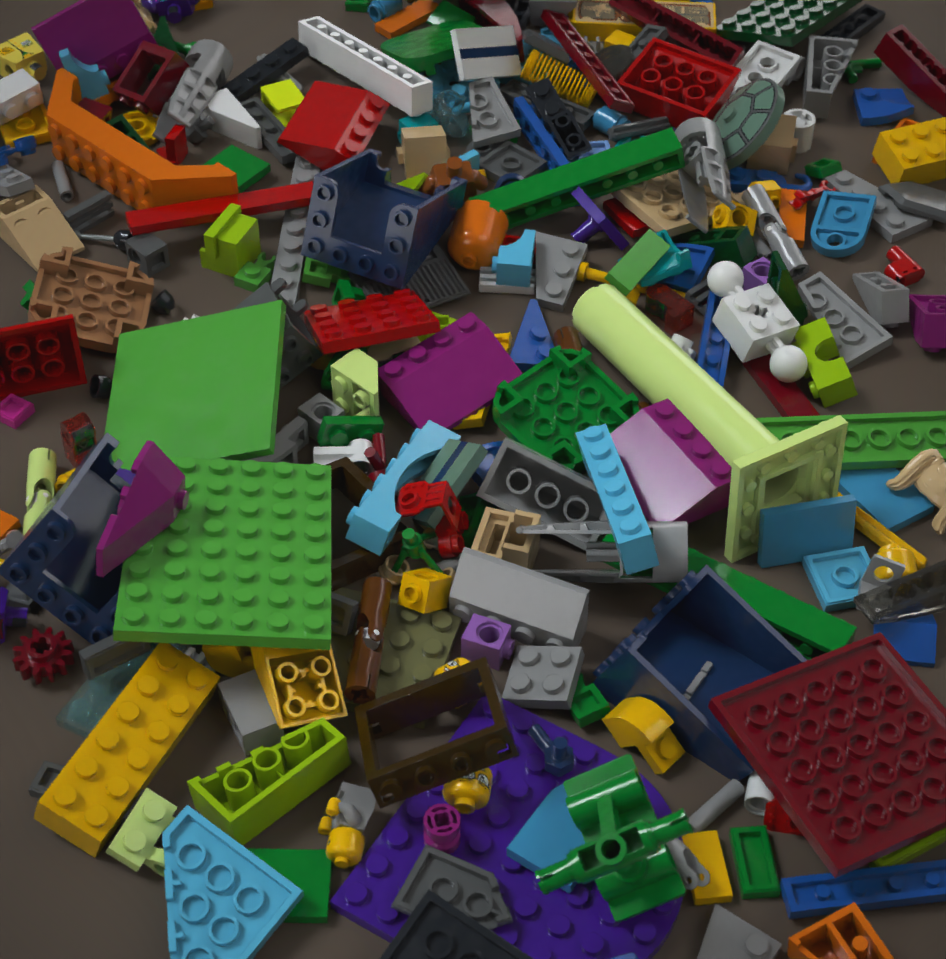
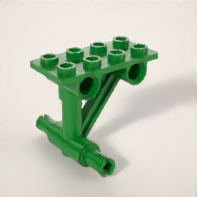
[535,754,694,922]

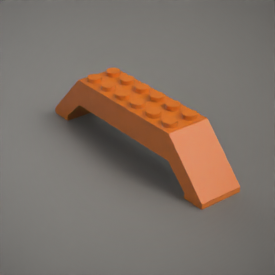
[46,67,239,210]

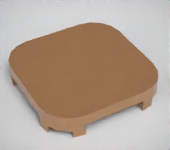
[28,246,154,354]

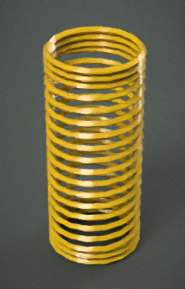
[520,49,597,108]

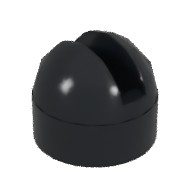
[150,289,175,314]
[89,374,112,399]

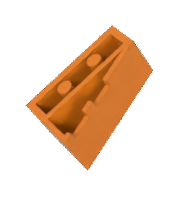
[788,902,894,959]

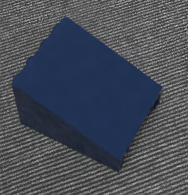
[301,148,468,290]
[0,432,131,645]
[592,564,807,781]

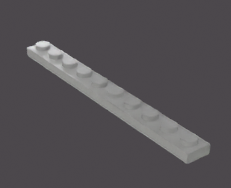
[271,156,321,305]

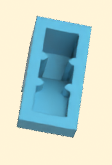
[58,48,111,100]
[492,229,536,287]

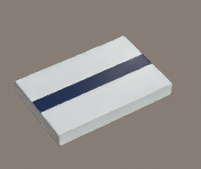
[450,25,522,81]

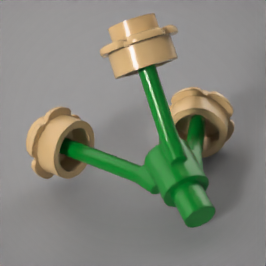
[378,525,456,594]

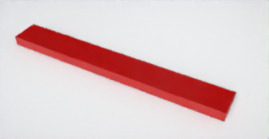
[125,181,314,235]

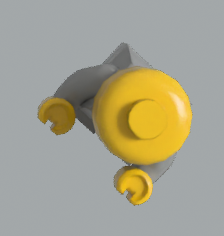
[317,781,376,868]

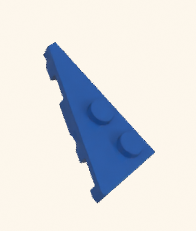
[510,299,554,372]

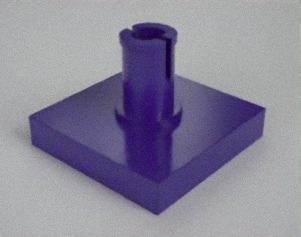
[570,187,630,251]

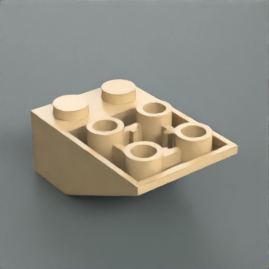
[0,185,85,272]

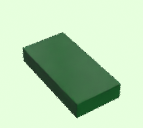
[728,825,781,900]

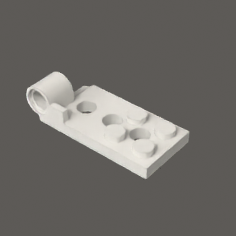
[729,40,806,98]

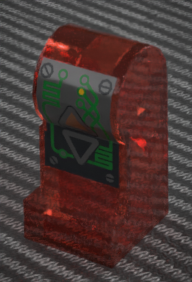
[645,283,695,336]
[60,412,97,468]

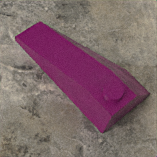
[96,440,189,577]

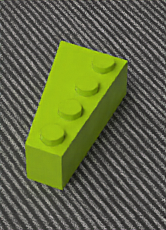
[187,718,351,846]

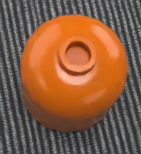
[448,199,509,270]

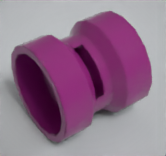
[423,804,461,854]

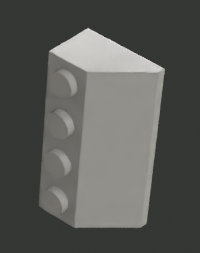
[476,437,607,551]
[449,547,589,647]

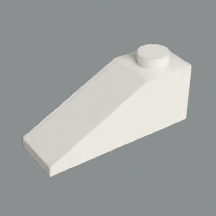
[200,88,262,149]

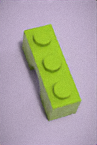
[791,317,858,408]

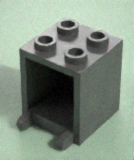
[232,278,323,390]

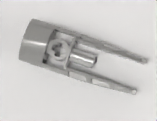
[152,39,234,144]
[675,117,736,234]
[516,521,688,583]

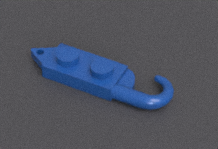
[728,167,813,193]

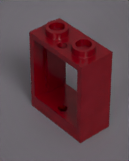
[112,40,190,116]

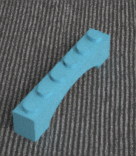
[345,420,461,556]
[575,423,659,575]

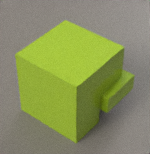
[199,203,261,277]

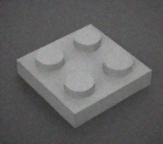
[502,645,585,710]

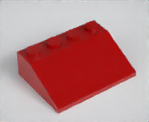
[617,37,742,128]
[277,80,390,171]
[0,314,87,401]

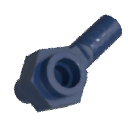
[528,724,574,777]

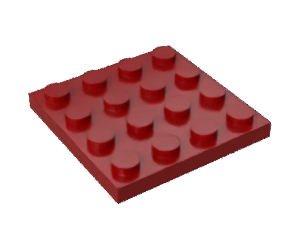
[303,288,441,354]

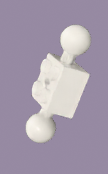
[707,261,808,383]

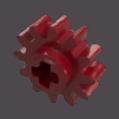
[12,627,75,685]

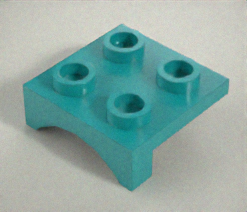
[618,229,692,288]

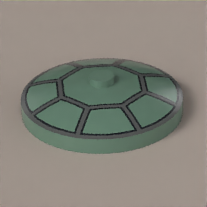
[712,78,785,170]

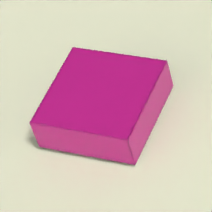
[0,393,36,429]

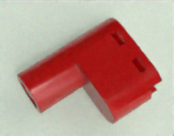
[884,246,925,287]

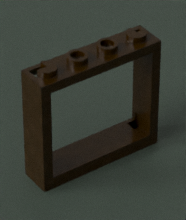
[326,457,424,592]
[354,656,519,809]

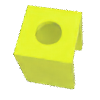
[260,79,304,127]

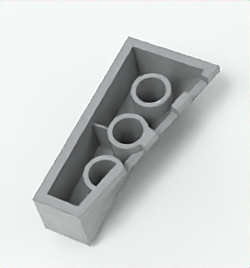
[802,35,858,119]

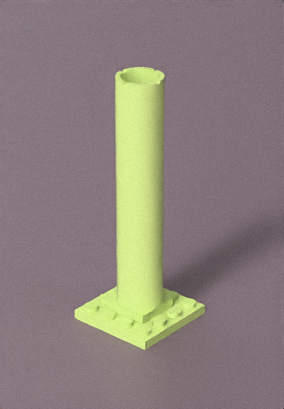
[572,283,848,563]

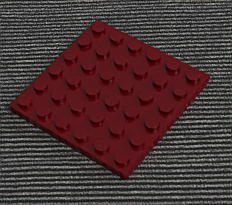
[708,632,946,878]

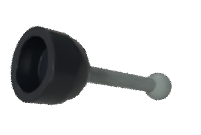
[74,229,135,251]

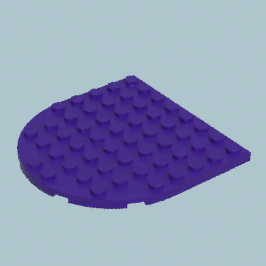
[330,696,683,959]

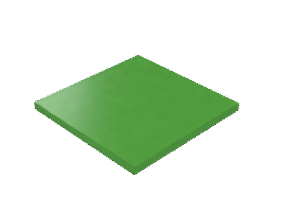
[104,300,286,470]

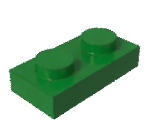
[317,416,384,447]

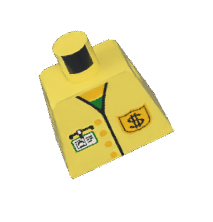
[0,32,48,81]

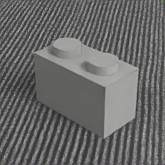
[217,669,284,756]

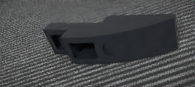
[525,77,592,161]

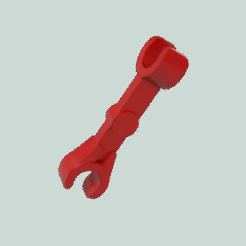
[789,180,837,210]

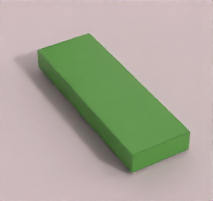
[604,229,671,296]

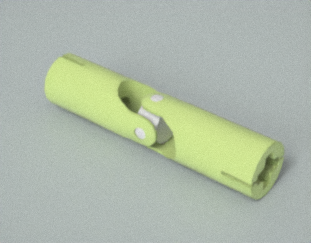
[22,448,57,536]

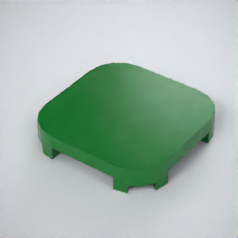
[380,20,482,76]
[492,345,639,474]

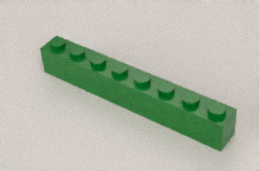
[469,127,685,229]
[602,529,857,660]

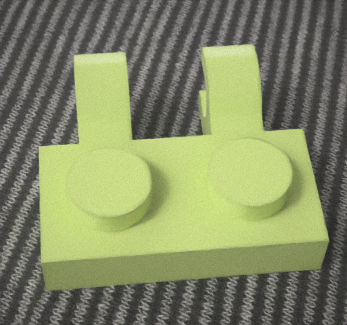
[105,788,178,877]

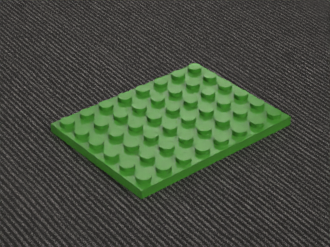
[113,456,331,650]

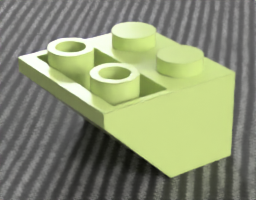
[330,348,380,416]

